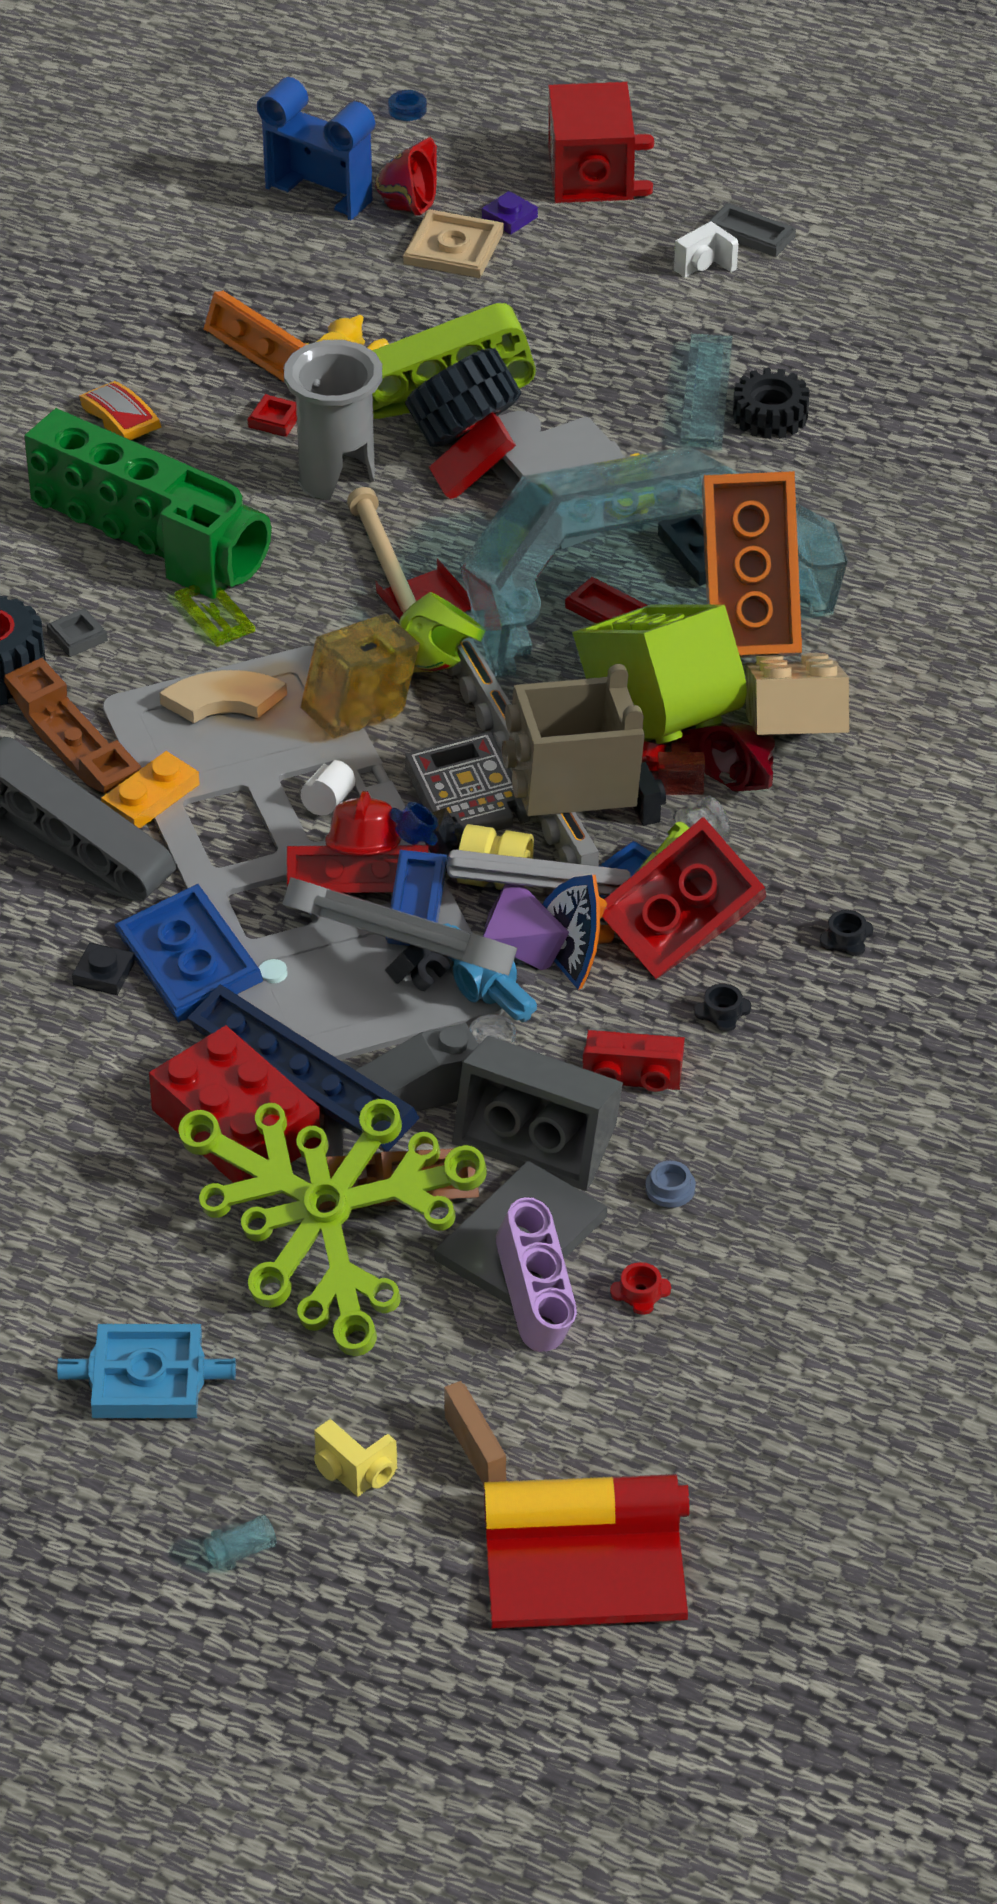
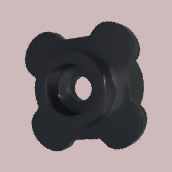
[820,910,874,956]
[694,983,752,1031]

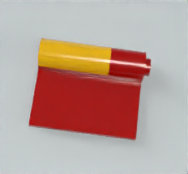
[484,1474,690,1629]

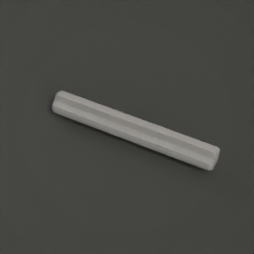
[447,850,631,896]

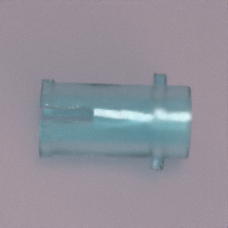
[204,1515,277,1571]

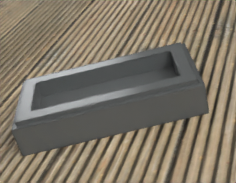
[707,203,796,257]

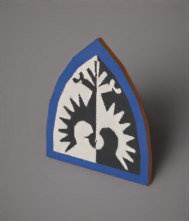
[542,875,614,990]

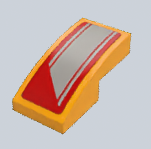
[79,381,161,440]

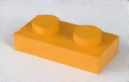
[101,751,200,829]

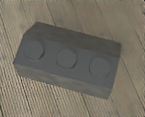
[452,1036,623,1191]

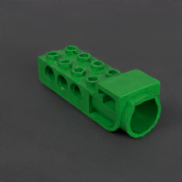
[24,408,272,599]

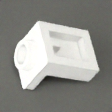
[674,221,738,277]

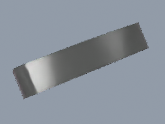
[0,736,176,902]

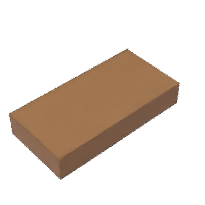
[444,1381,506,1485]

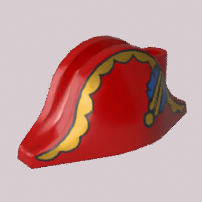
[375,136,437,216]

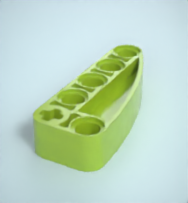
[372,303,536,419]

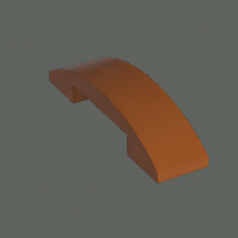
[4,658,142,793]

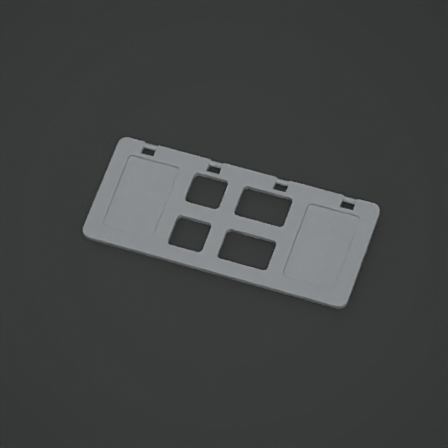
[103,646,504,1060]

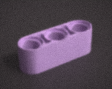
[496,1197,577,1352]

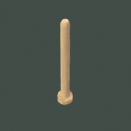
[347,487,416,613]

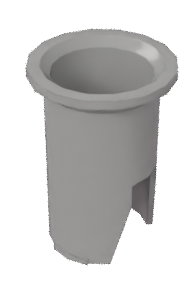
[284,340,382,501]

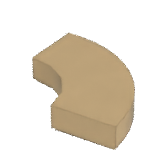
[159,670,287,723]

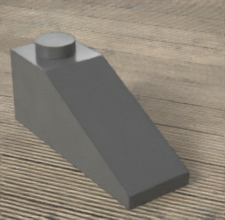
[341,1023,479,1128]

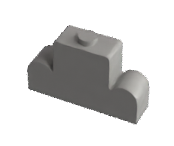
[491,411,628,550]

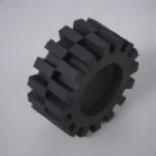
[733,368,810,439]

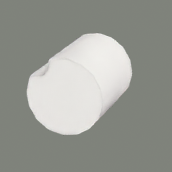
[301,760,355,816]

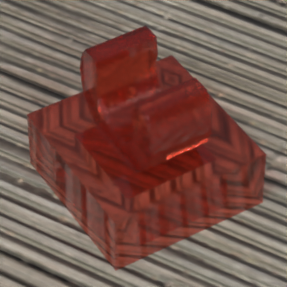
[657,742,705,795]

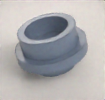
[645,1161,696,1208]

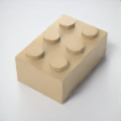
[745,653,849,735]

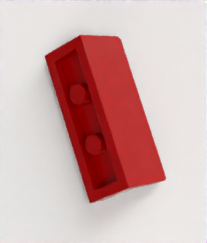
[287,845,429,893]

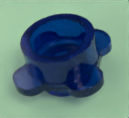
[389,802,438,846]

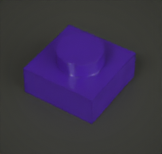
[482,191,538,234]

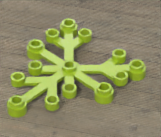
[179,1099,487,1356]

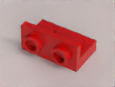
[583,1030,685,1092]

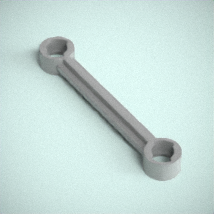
[282,877,517,976]

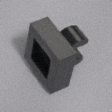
[385,945,451,992]

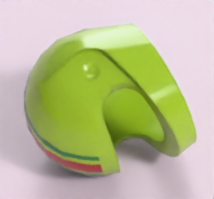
[397,592,486,672]

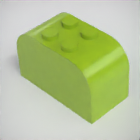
[572,604,747,744]

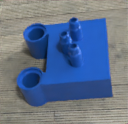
[256,77,375,221]

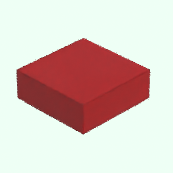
[247,394,297,437]

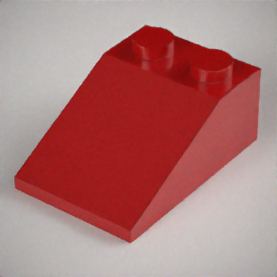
[602,816,766,979]

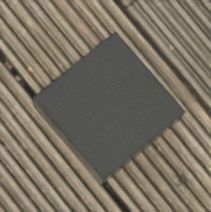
[47,608,108,657]

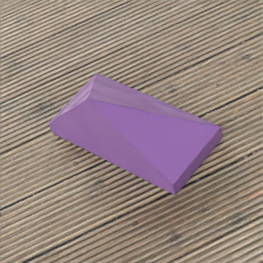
[483,884,569,970]

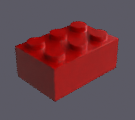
[149,1025,321,1183]

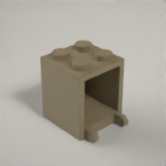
[502,664,645,816]

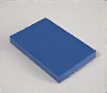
[114,884,263,1022]

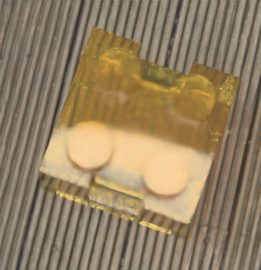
[300,613,420,739]

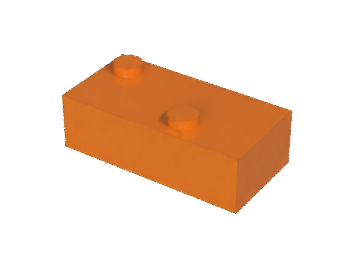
[702,471,802,658]

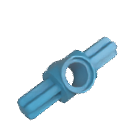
[443,923,537,1022]

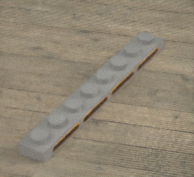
[447,638,599,866]

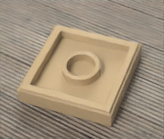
[403,209,504,278]

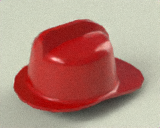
[325,791,405,855]

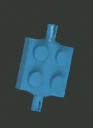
[57,1324,236,1418]

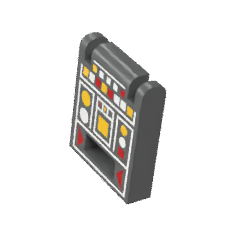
[405,731,530,831]

